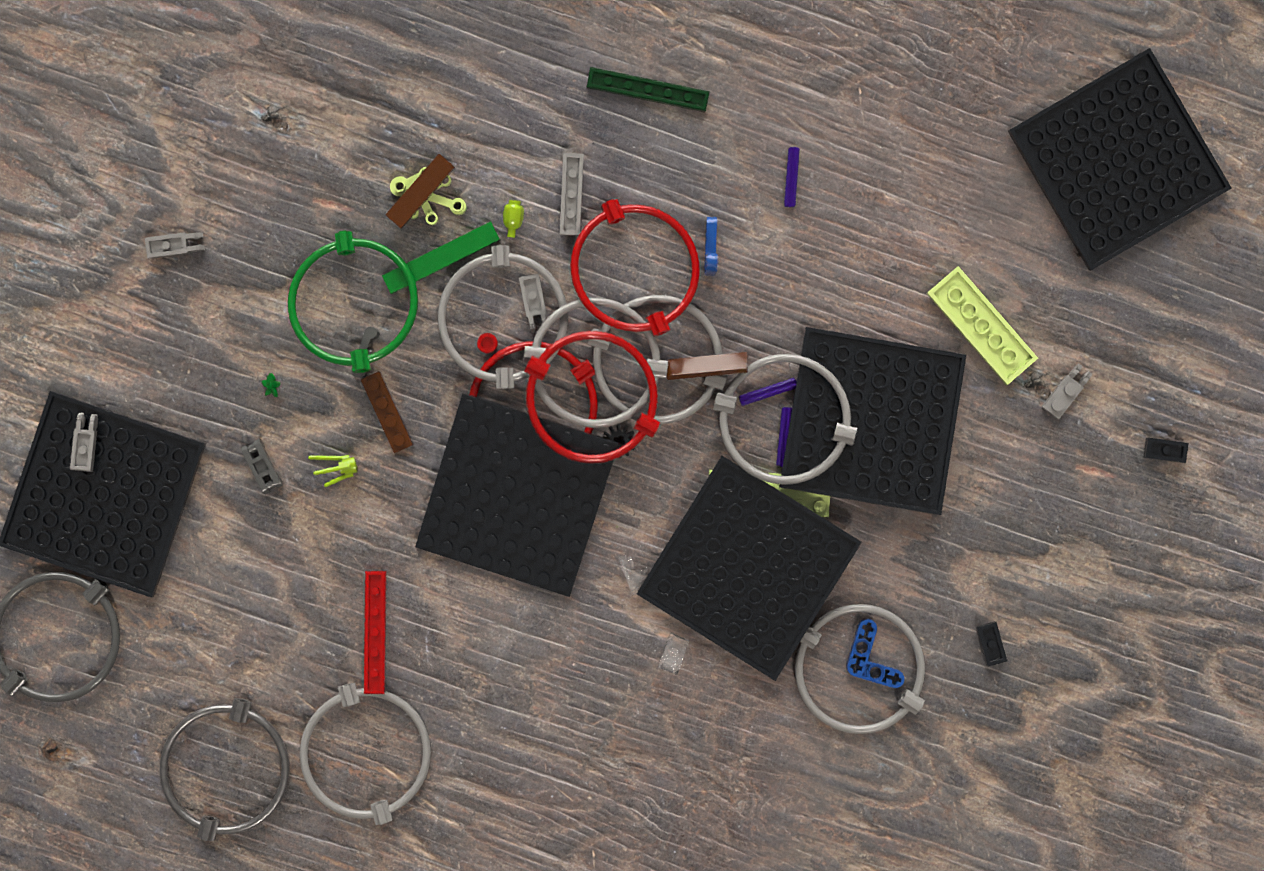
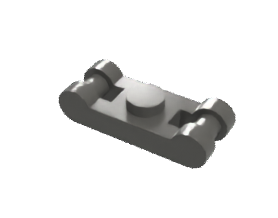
[351,326,380,378]
[241,438,283,494]

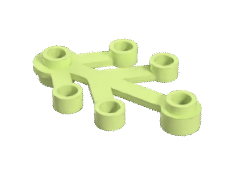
[390,167,467,225]

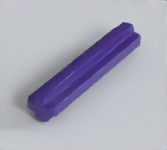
[784,147,800,208]
[739,378,796,406]
[776,407,792,467]

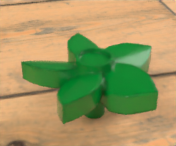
[261,373,280,397]

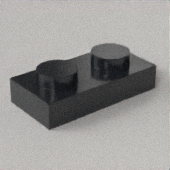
[1143,438,1189,463]
[976,621,1007,667]

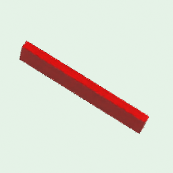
[364,571,387,694]

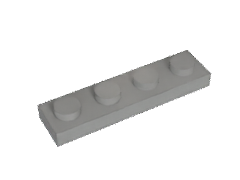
[559,153,584,236]

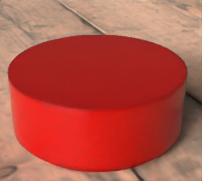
[477,333,498,354]

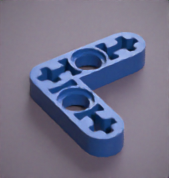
[704,217,718,276]
[846,618,905,688]

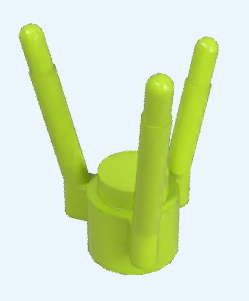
[308,455,358,487]

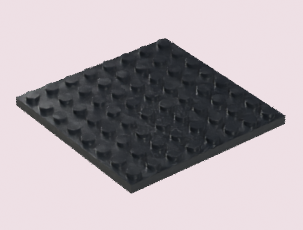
[1008,48,1232,271]
[779,327,966,515]
[0,391,206,598]
[415,393,619,597]
[636,456,862,681]

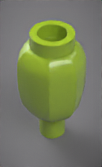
[503,200,524,238]

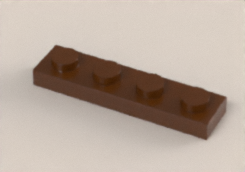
[361,371,413,453]

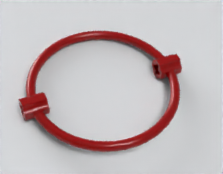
[570,199,700,337]
[524,331,660,463]
[469,341,598,434]

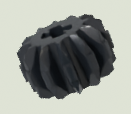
[603,424,635,458]

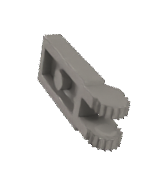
[145,232,205,259]
[519,273,547,333]
[1042,363,1092,419]
[70,413,98,472]

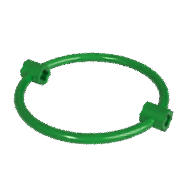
[288,230,418,373]

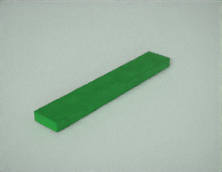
[382,221,500,294]

